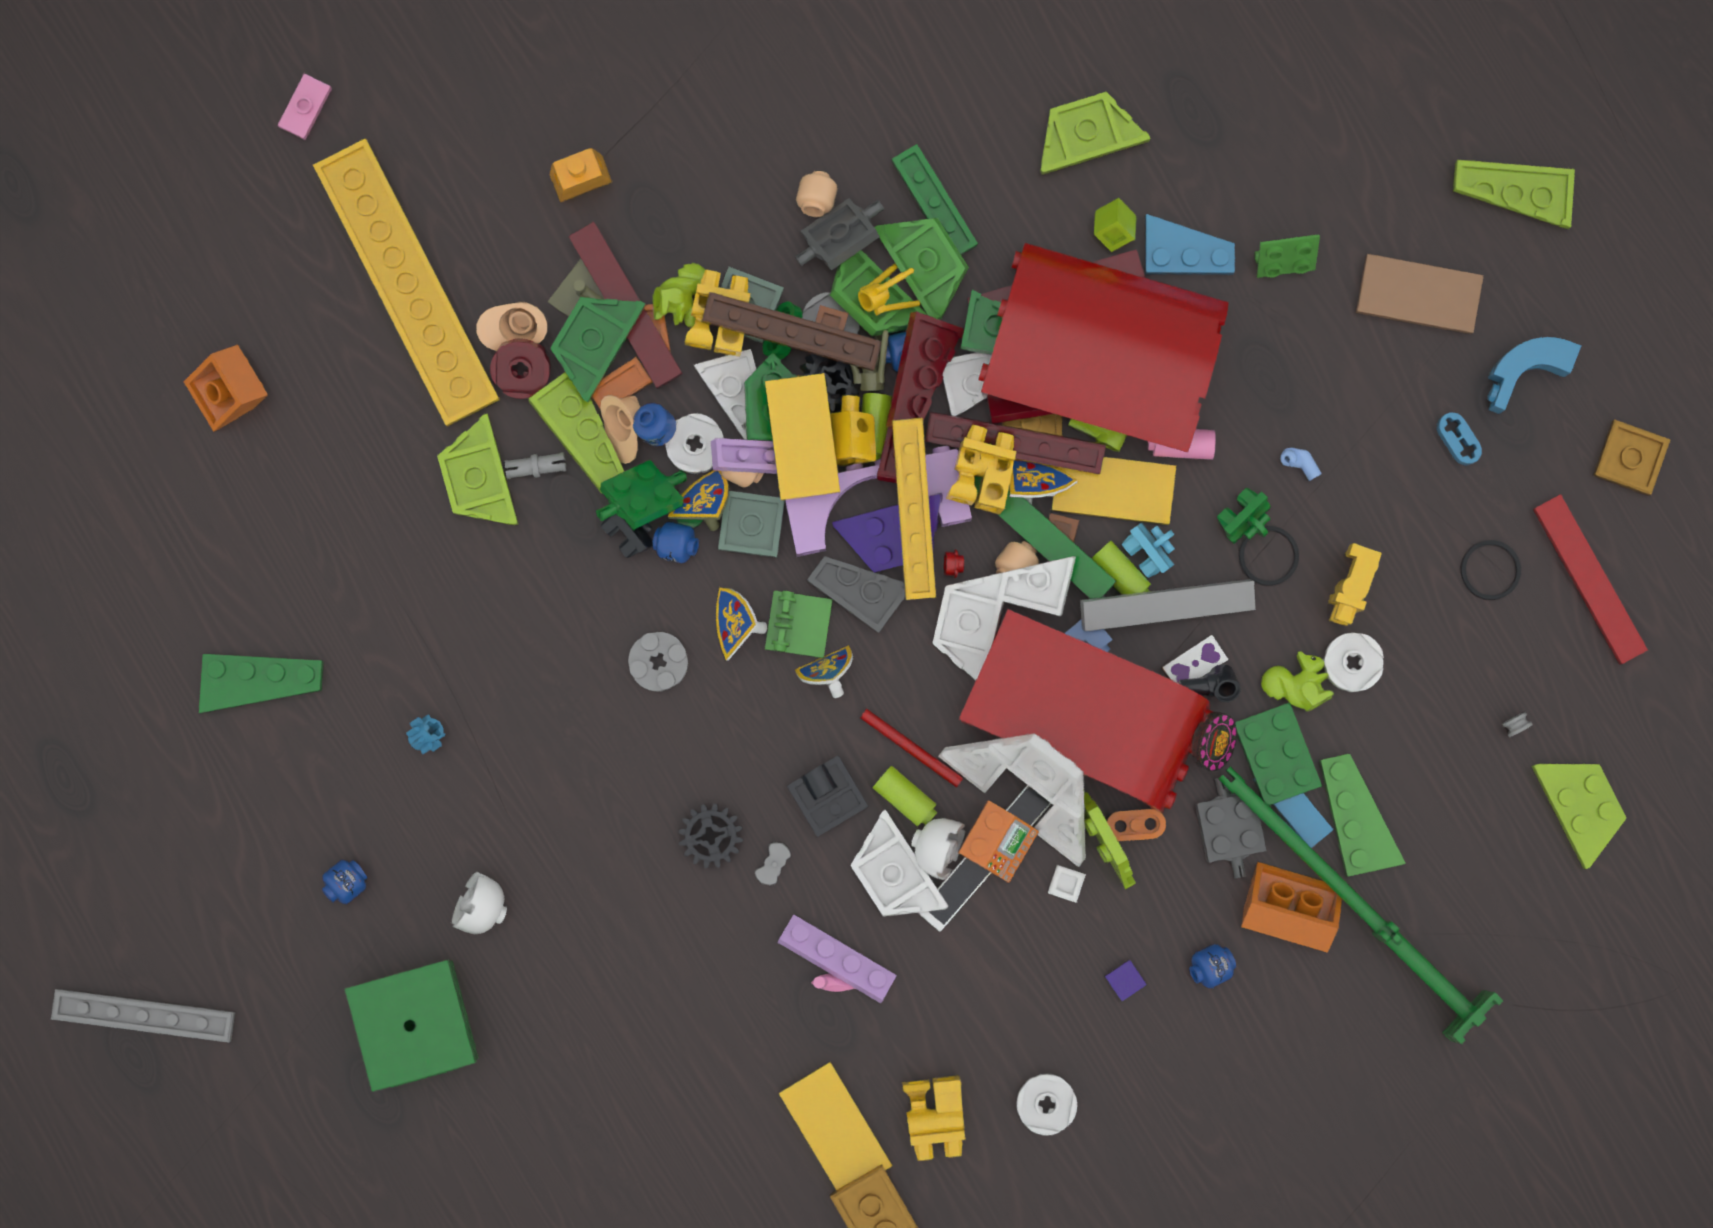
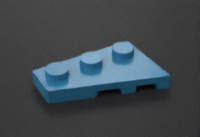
[1145,214,1235,275]

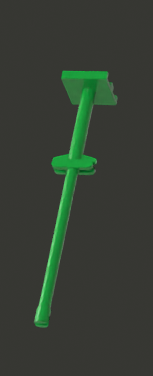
[1218,766,1503,1044]

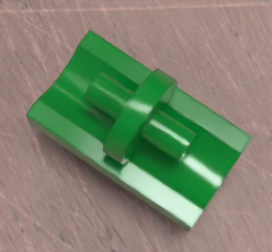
[1217,488,1271,544]

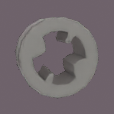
[1502,711,1533,737]

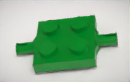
[596,460,687,530]

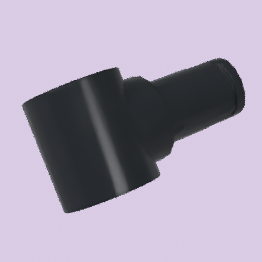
[1179,664,1241,702]

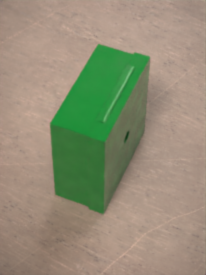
[345,960,479,1092]

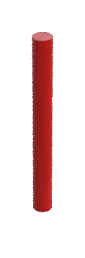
[860,709,963,788]

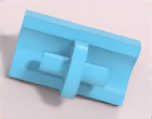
[1122,523,1175,578]

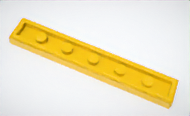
[892,418,936,600]

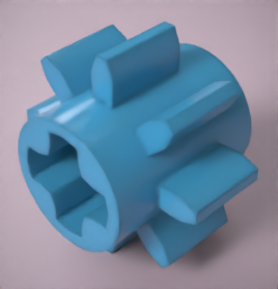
[406,715,445,754]

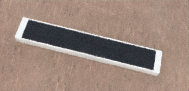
[919,785,1051,932]

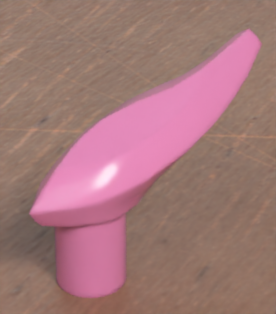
[811,974,855,992]

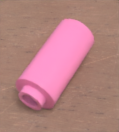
[1148,429,1215,460]

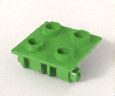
[1254,234,1320,278]
[765,591,833,658]

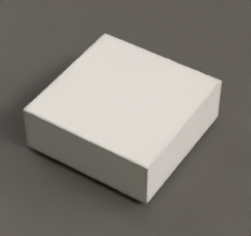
[1048,865,1086,903]

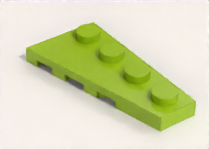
[1453,160,1575,229]
[529,372,624,494]

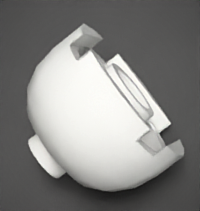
[911,818,965,880]
[452,872,507,934]

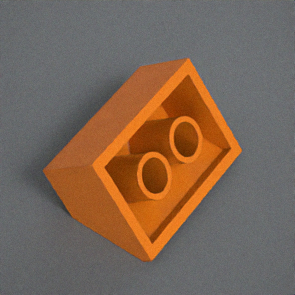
[1241,862,1342,953]

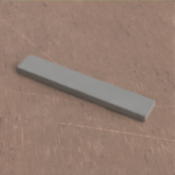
[1080,579,1256,631]
[51,989,235,1043]

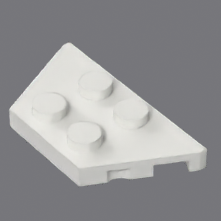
[850,810,948,917]

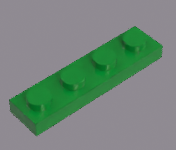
[892,144,978,256]

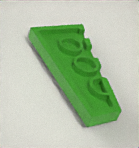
[1319,754,1406,877]

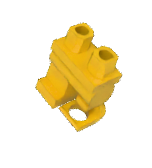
[685,270,751,357]
[946,425,1017,515]
[1328,543,1382,626]
[902,1075,965,1161]

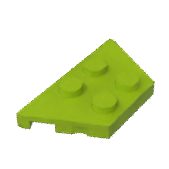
[1040,92,1150,175]
[437,414,518,525]
[1532,764,1627,869]
[1084,791,1136,889]

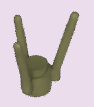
[851,330,889,391]

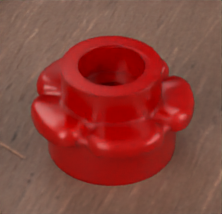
[944,549,964,578]

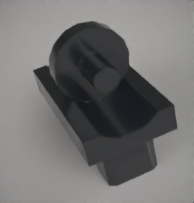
[601,514,653,558]

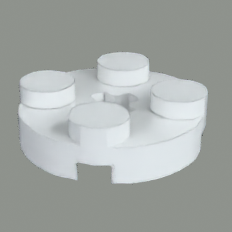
[665,413,724,474]
[1323,633,1384,692]
[1016,1074,1077,1135]

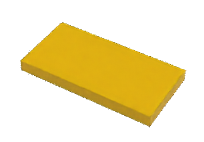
[765,374,840,501]
[1051,457,1176,525]
[779,1062,892,1190]

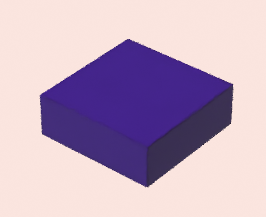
[1104,960,1147,1001]

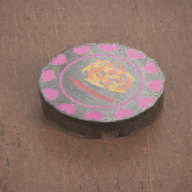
[1192,711,1237,772]

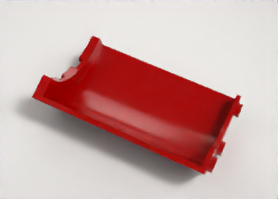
[978,243,1229,453]

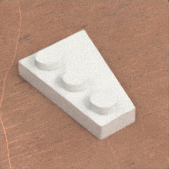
[694,349,756,440]
[942,352,992,416]

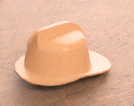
[477,302,547,351]
[600,395,641,464]

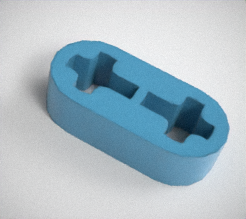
[1437,413,1482,465]

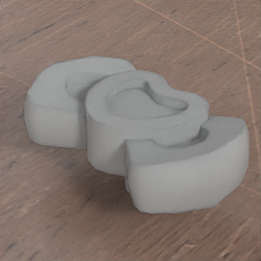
[754,842,791,886]

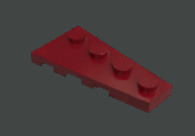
[886,312,964,429]

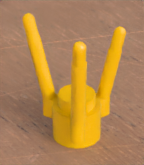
[858,263,920,315]

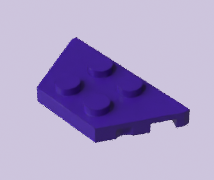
[832,493,943,572]

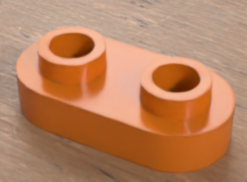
[1107,809,1166,841]

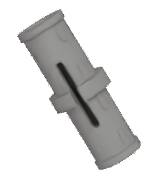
[505,452,567,479]

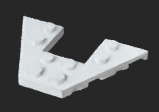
[932,556,1076,680]
[938,734,1086,867]

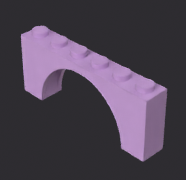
[785,446,972,557]

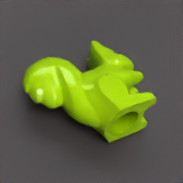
[653,263,705,329]
[1261,651,1334,712]

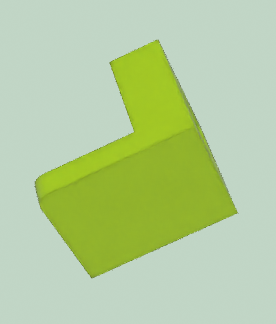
[1094,198,1136,252]

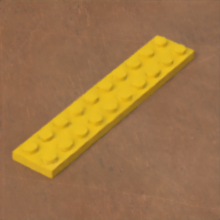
[313,138,500,427]

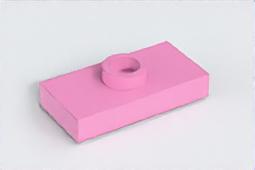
[278,74,332,140]

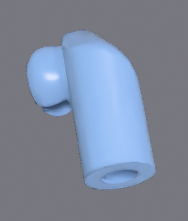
[1280,447,1322,481]

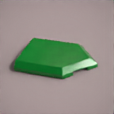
[744,352,797,441]

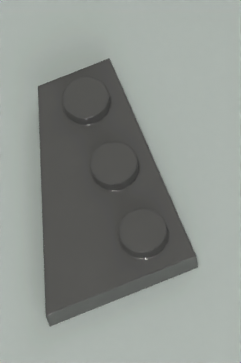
[807,556,905,633]

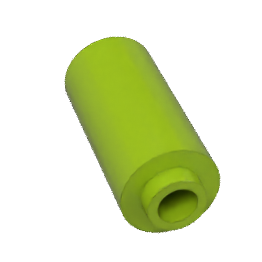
[861,393,892,460]
[1092,540,1151,595]
[872,765,938,827]

